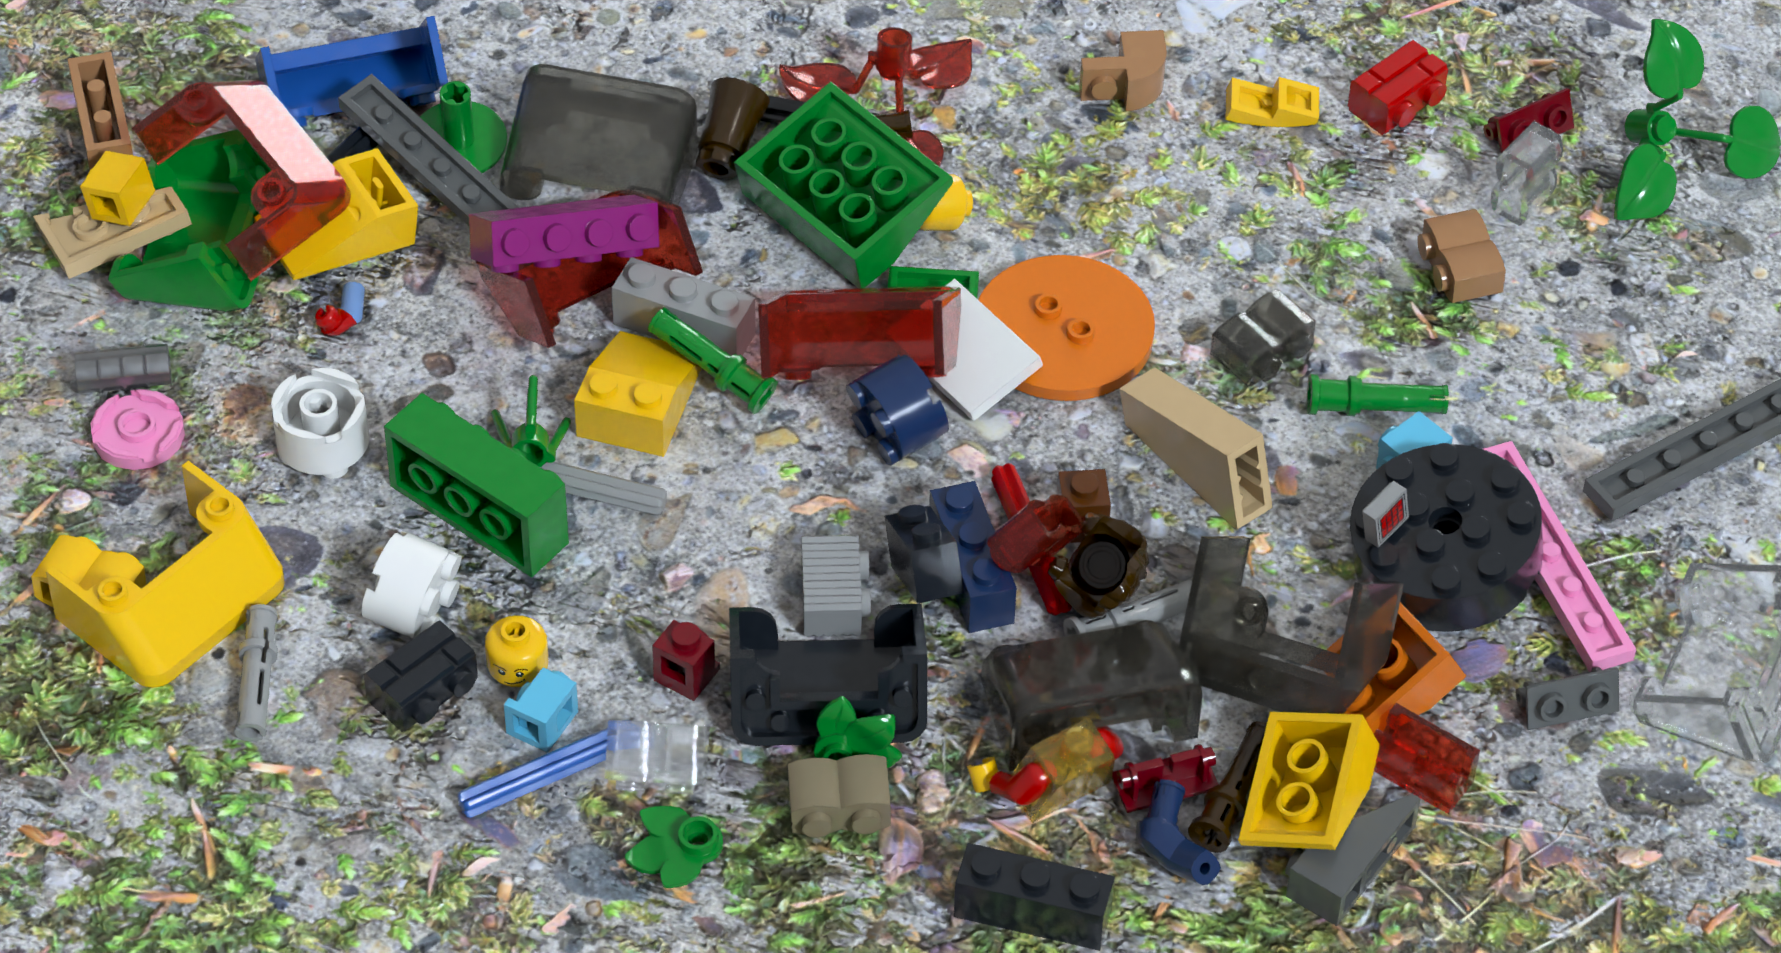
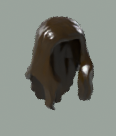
[1047,512,1149,620]

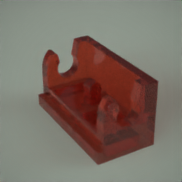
[1374,703,1480,814]

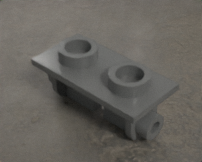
[1516,667,1619,730]

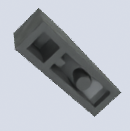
[1285,793,1421,926]

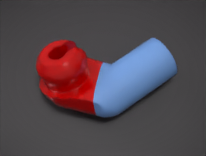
[315,282,365,336]

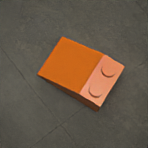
[1283,592,1467,738]

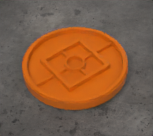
[978,255,1155,401]

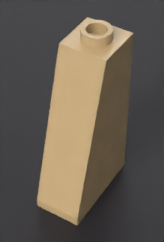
[1119,367,1273,530]

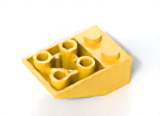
[254,148,418,281]

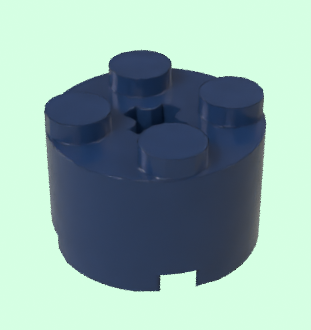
[846,354,949,466]

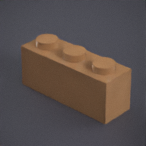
[68,51,133,170]

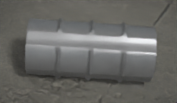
[74,343,172,394]

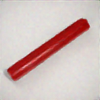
[991,463,1072,616]

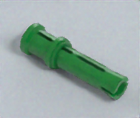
[648,307,778,414]
[1307,374,1449,417]

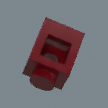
[652,620,720,701]

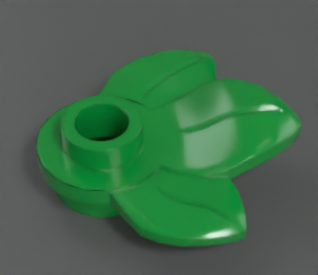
[814,696,902,768]
[625,806,723,888]

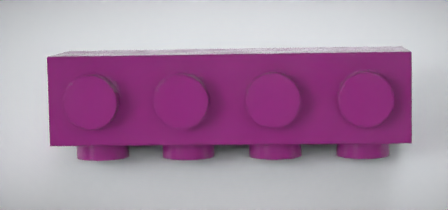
[469,195,659,273]

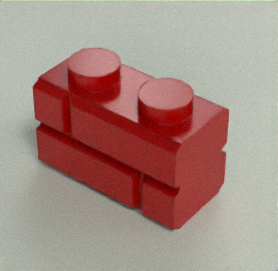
[1348,40,1448,135]

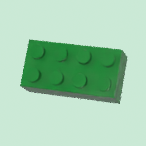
[384,393,569,578]

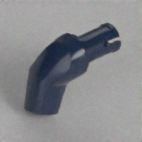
[1136,779,1221,885]

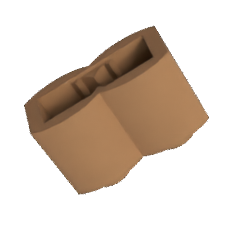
[1417,209,1506,303]

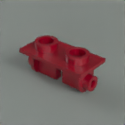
[1483,88,1574,159]
[1110,744,1219,813]

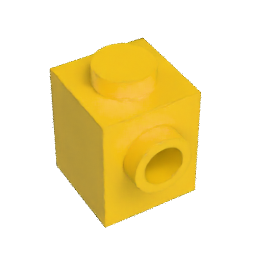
[80,151,156,226]

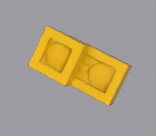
[1225,77,1319,127]

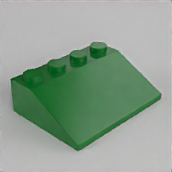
[734,82,953,291]

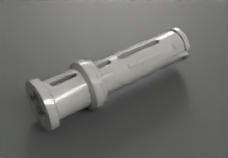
[1063,577,1206,659]

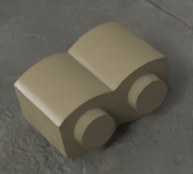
[788,754,891,838]

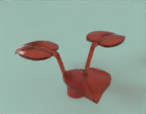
[779,27,972,167]

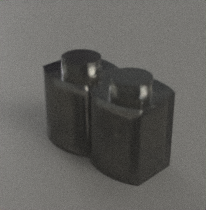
[1210,289,1316,387]

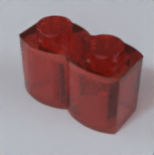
[987,494,1082,573]

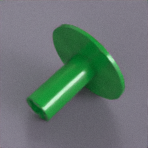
[420,81,507,173]

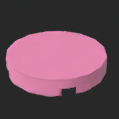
[90,389,185,470]

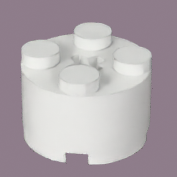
[271,368,369,479]
[362,530,462,639]

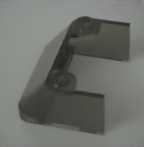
[1177,536,1404,714]

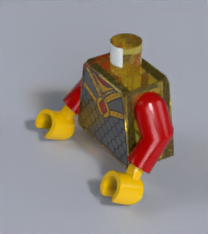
[967,704,1124,823]

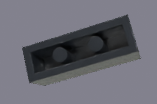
[954,843,1115,951]

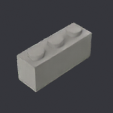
[612,257,756,356]

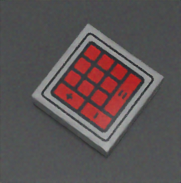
[1362,481,1409,548]

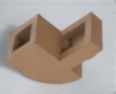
[1079,30,1167,111]

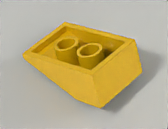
[574,331,702,457]
[1238,712,1380,850]

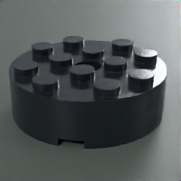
[1350,443,1543,632]

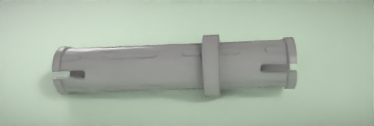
[234,604,278,742]

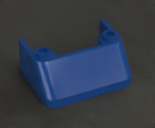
[255,16,448,131]

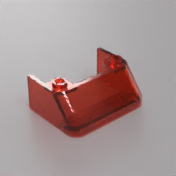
[132,80,351,281]
[475,190,703,348]
[758,286,961,380]

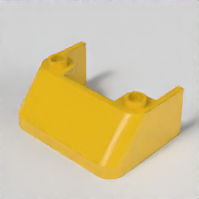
[46,460,285,688]

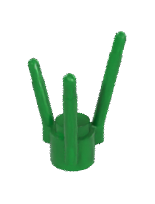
[491,375,571,467]

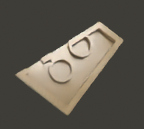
[33,187,192,279]

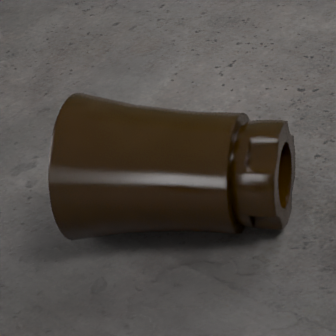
[696,77,770,179]

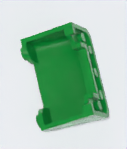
[108,128,285,312]

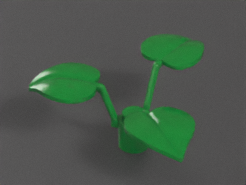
[1614,19,1781,220]

